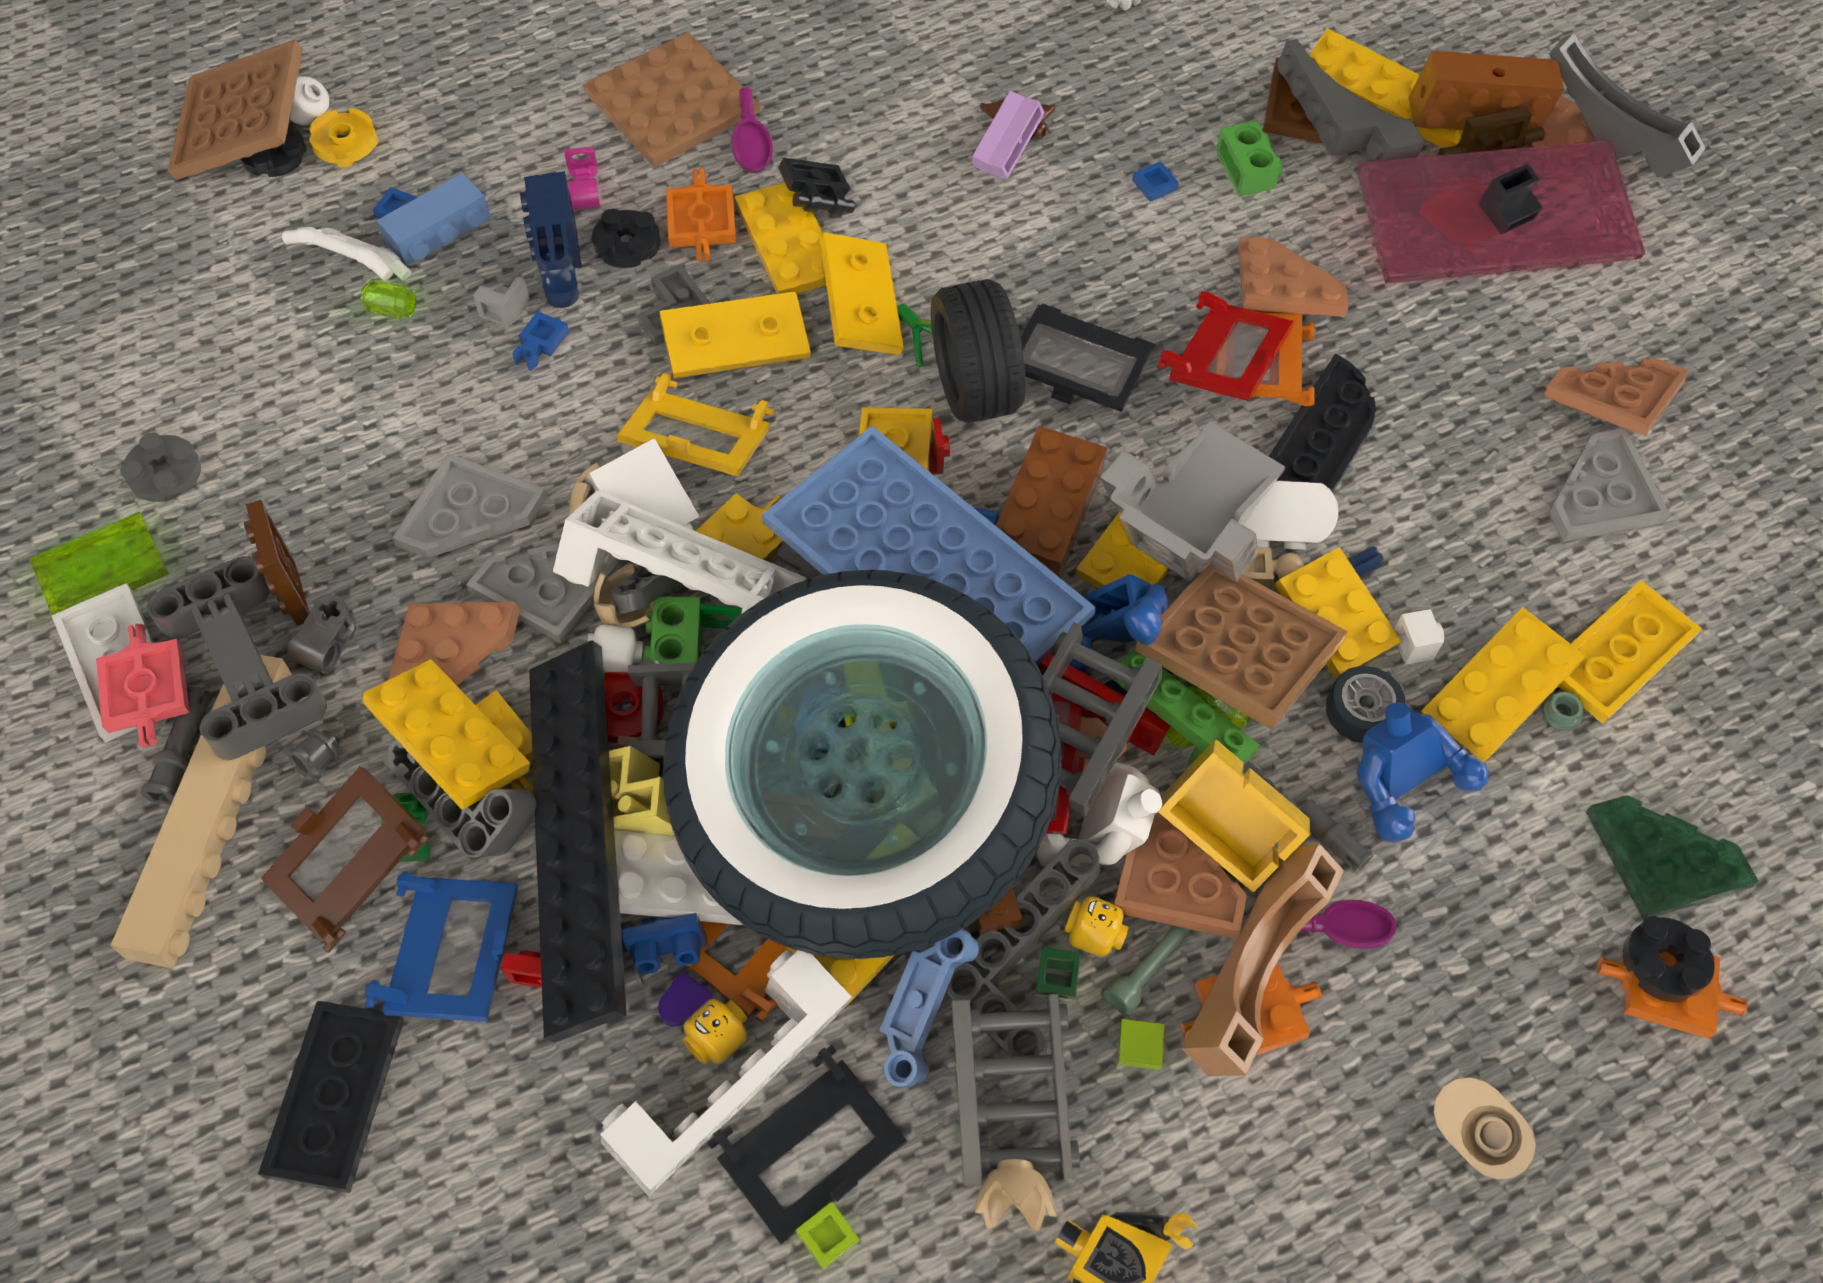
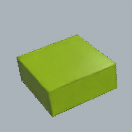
[1117,1019,1165,1070]
[796,1202,859,1270]

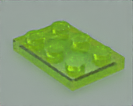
[29,512,169,615]

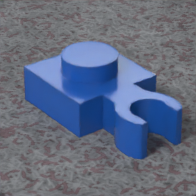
[513,311,569,371]

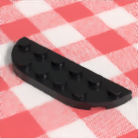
[1269,353,1376,493]

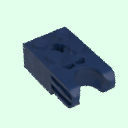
[520,171,582,308]

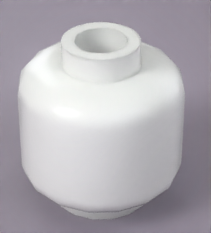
[290,76,330,126]
[588,625,643,675]

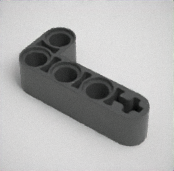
[387,739,536,858]

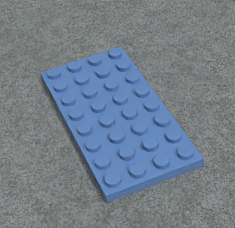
[762,426,1095,708]

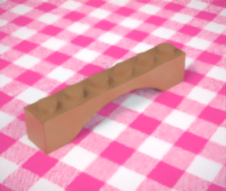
[1181,843,1344,1077]

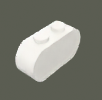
[1243,481,1338,550]

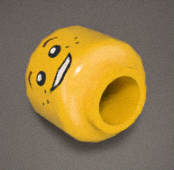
[1063,896,1129,958]
[682,999,747,1065]

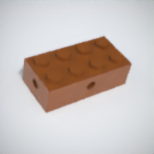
[1408,50,1564,130]
[996,426,1108,578]

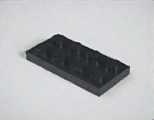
[258,1001,404,1193]

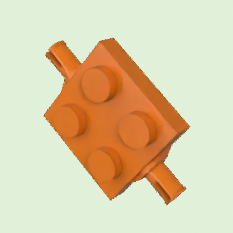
[666,168,736,263]
[1596,952,1748,1039]
[1181,963,1322,1055]

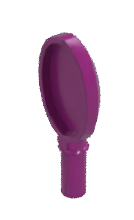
[731,87,773,173]
[1300,900,1396,949]

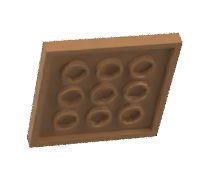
[583,32,760,167]
[167,39,303,180]
[1135,565,1348,730]

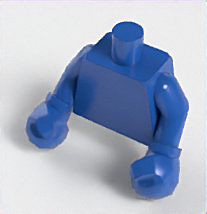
[1051,574,1169,673]
[1357,702,1489,843]

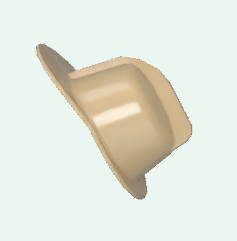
[1434,1077,1536,1180]

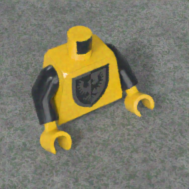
[1054,1212,1199,1283]

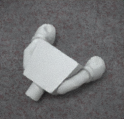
[1035,762,1162,867]

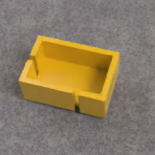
[1158,739,1310,892]

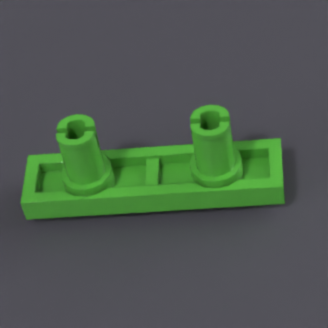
[1109,649,1260,766]

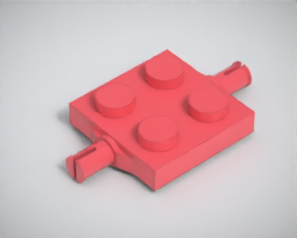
[96,623,190,747]

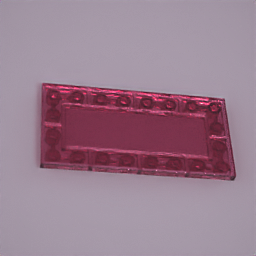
[1356,140,1645,284]

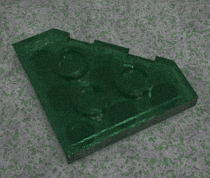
[1586,795,1759,921]

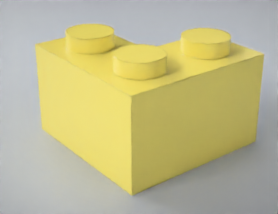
[609,746,674,836]

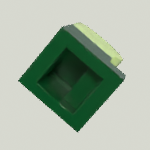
[1035,947,1081,1001]

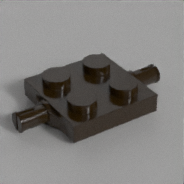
[1438,107,1545,179]

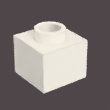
[1394,609,1444,665]

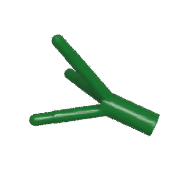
[897,303,932,367]

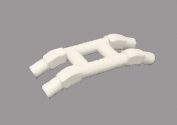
[282,227,412,281]

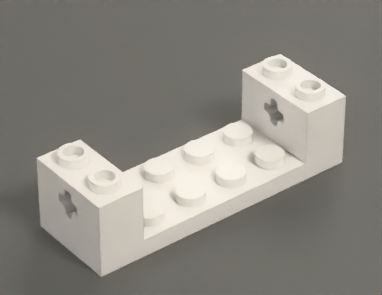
[553,490,806,614]
[600,949,851,1196]

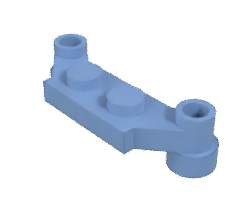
[879,930,979,1087]

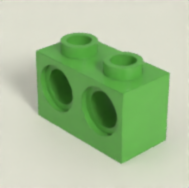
[1216,120,1282,196]
[644,597,703,664]

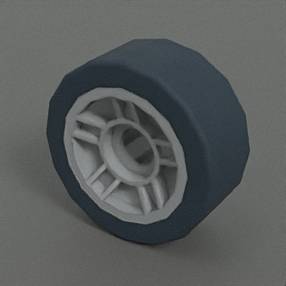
[1326,666,1405,743]

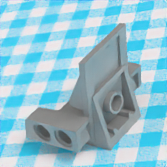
[1100,421,1285,583]

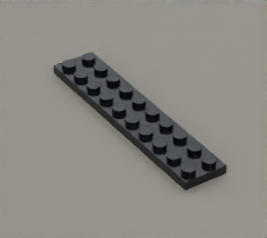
[529,640,627,1043]

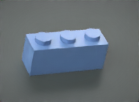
[376,173,491,266]

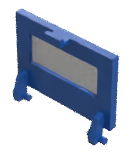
[365,871,518,1022]

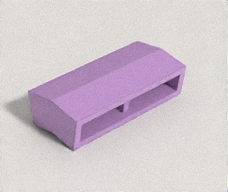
[972,91,1045,179]

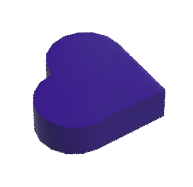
[658,972,714,1027]

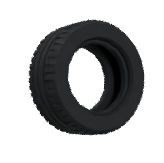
[931,279,1026,423]

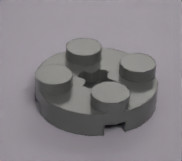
[120,432,201,502]

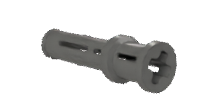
[140,686,212,805]

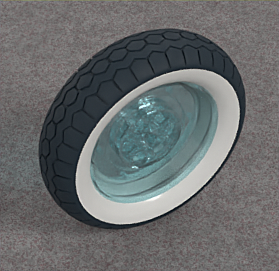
[663,570,1061,959]

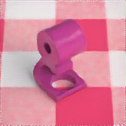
[564,146,600,210]

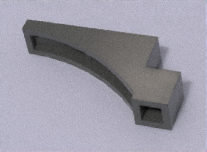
[1549,33,1706,178]
[1277,39,1425,172]

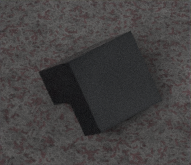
[1478,163,1543,235]

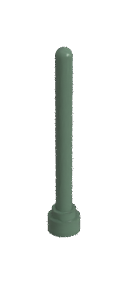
[1103,868,1237,1016]

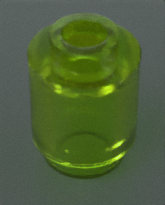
[360,278,416,319]

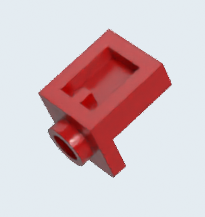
[501,950,542,988]

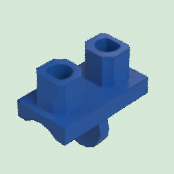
[622,913,708,975]

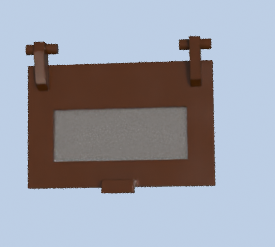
[261,766,429,953]

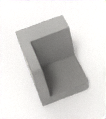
[473,277,530,328]

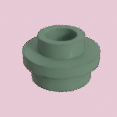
[1542,692,1583,730]

